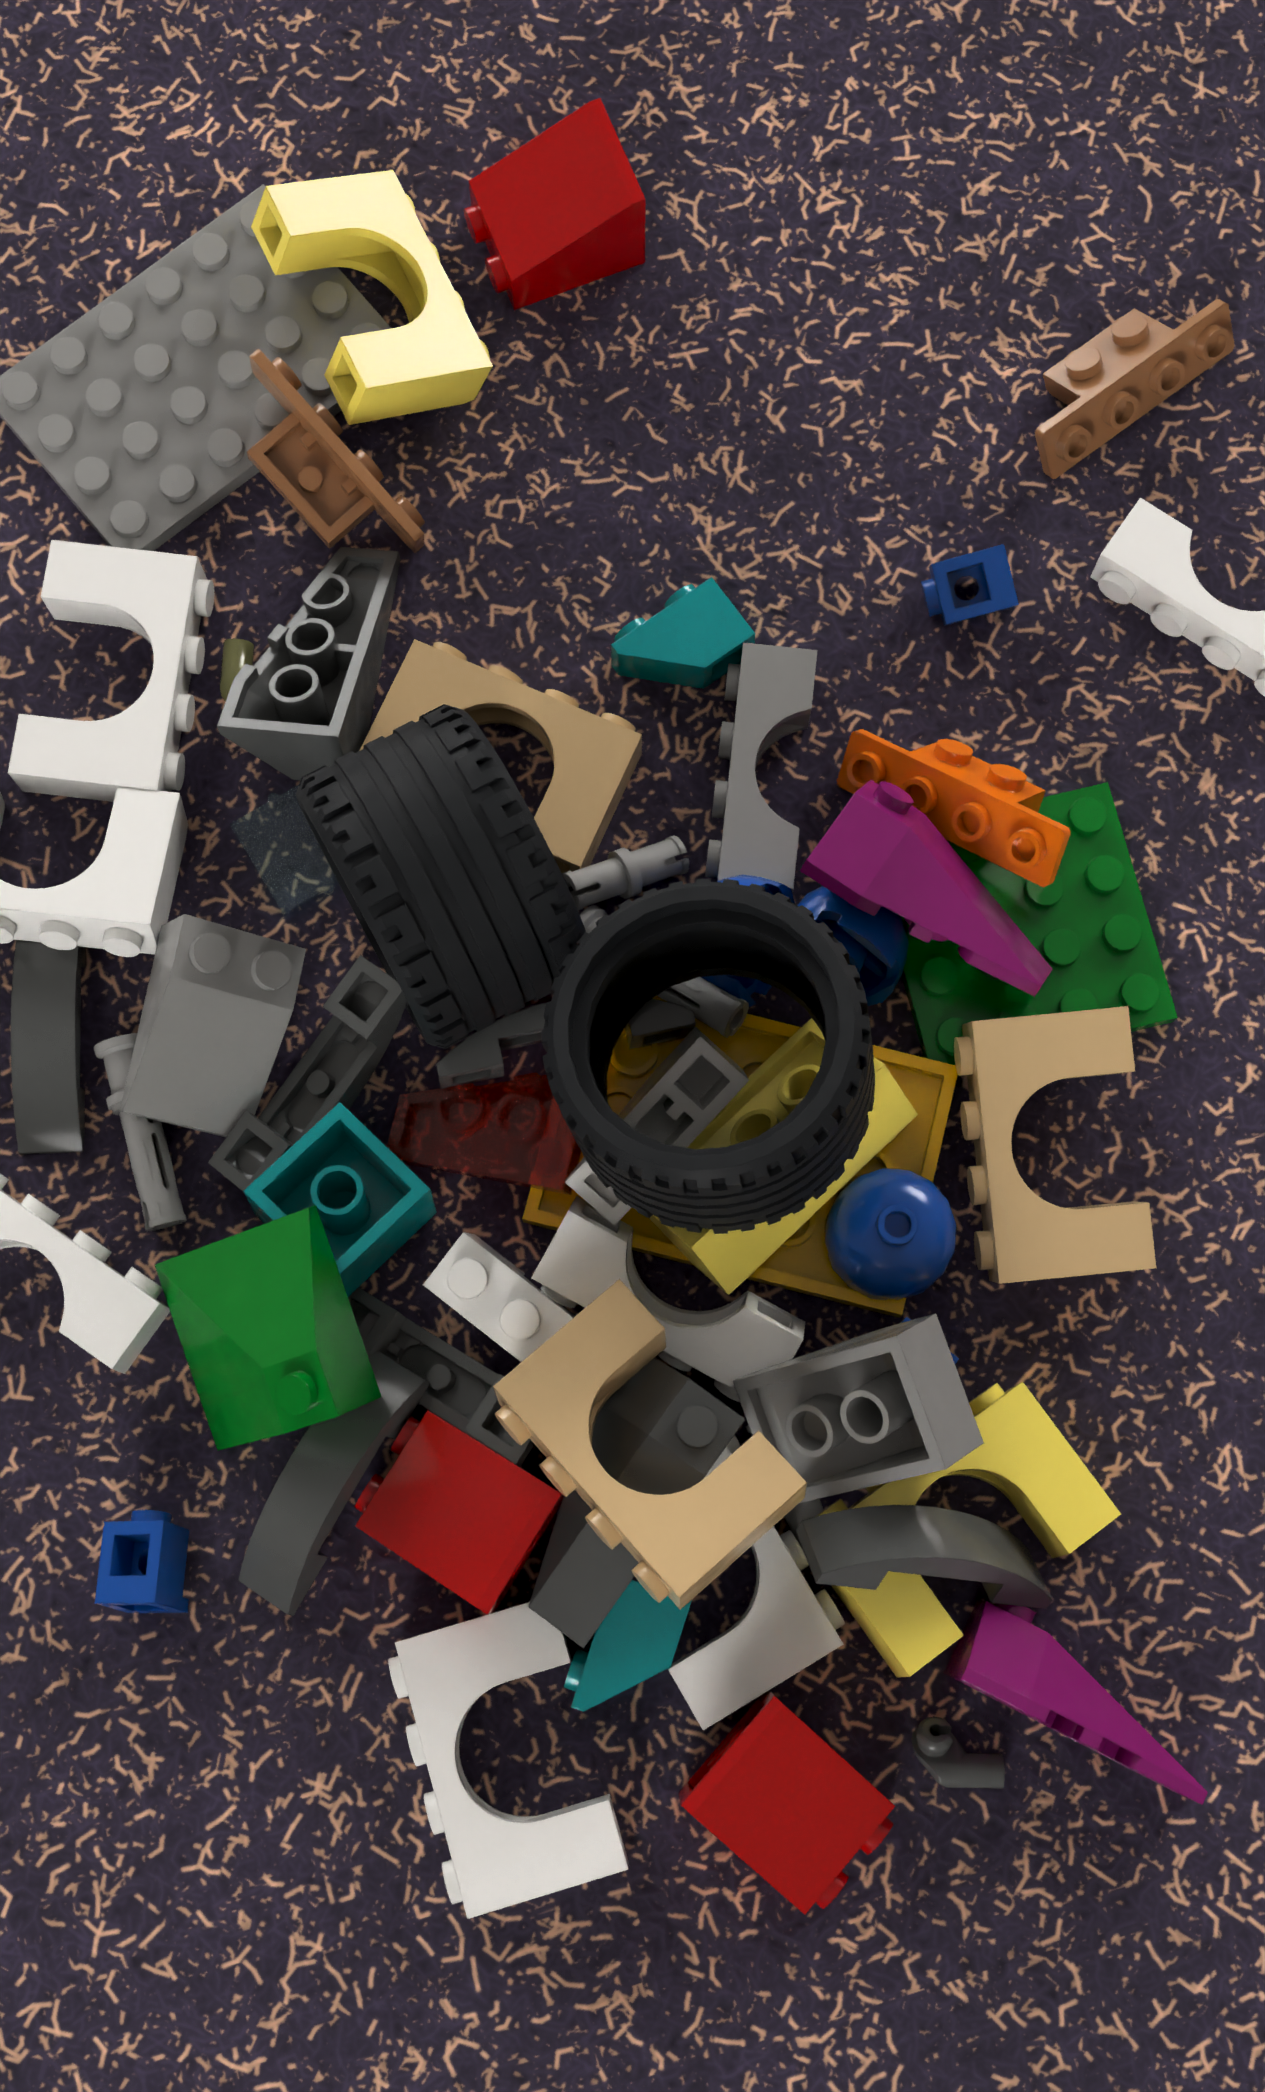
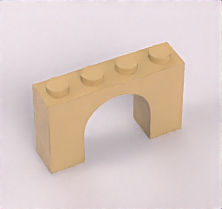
[359,639,642,873]
[954,1006,1156,1284]
[493,1279,807,1610]

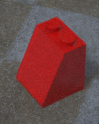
[464,98,646,310]
[355,1410,564,1615]
[678,1691,895,1915]

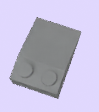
[120,914,306,1138]
[733,1313,984,1503]

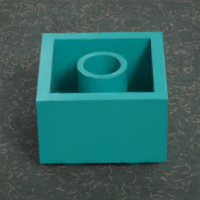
[243,1102,437,1297]

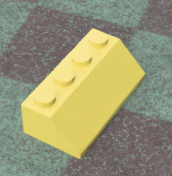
[649,1018,918,1295]

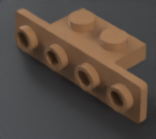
[1035,299,1234,479]
[247,348,425,553]

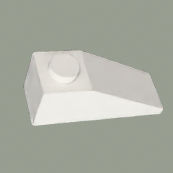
[565,1027,749,1226]

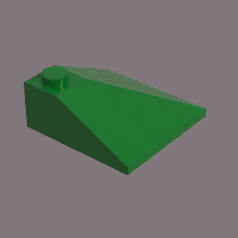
[155,1205,382,1451]

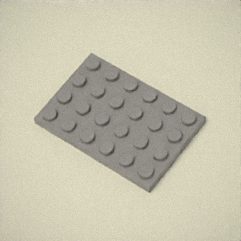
[0,184,392,551]

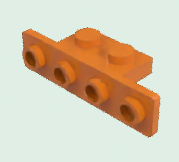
[837,729,1071,887]

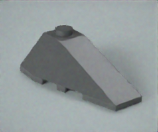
[217,547,401,780]
[528,1358,745,1649]

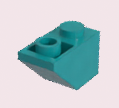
[611,577,756,689]
[564,1580,692,1712]

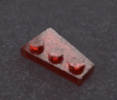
[387,1073,581,1195]

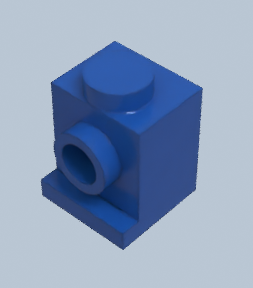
[921,544,1019,626]
[95,1510,189,1613]

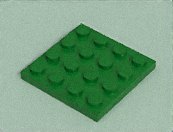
[902,782,1178,1065]

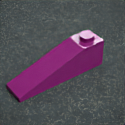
[800,780,1052,997]
[944,1600,1208,1805]

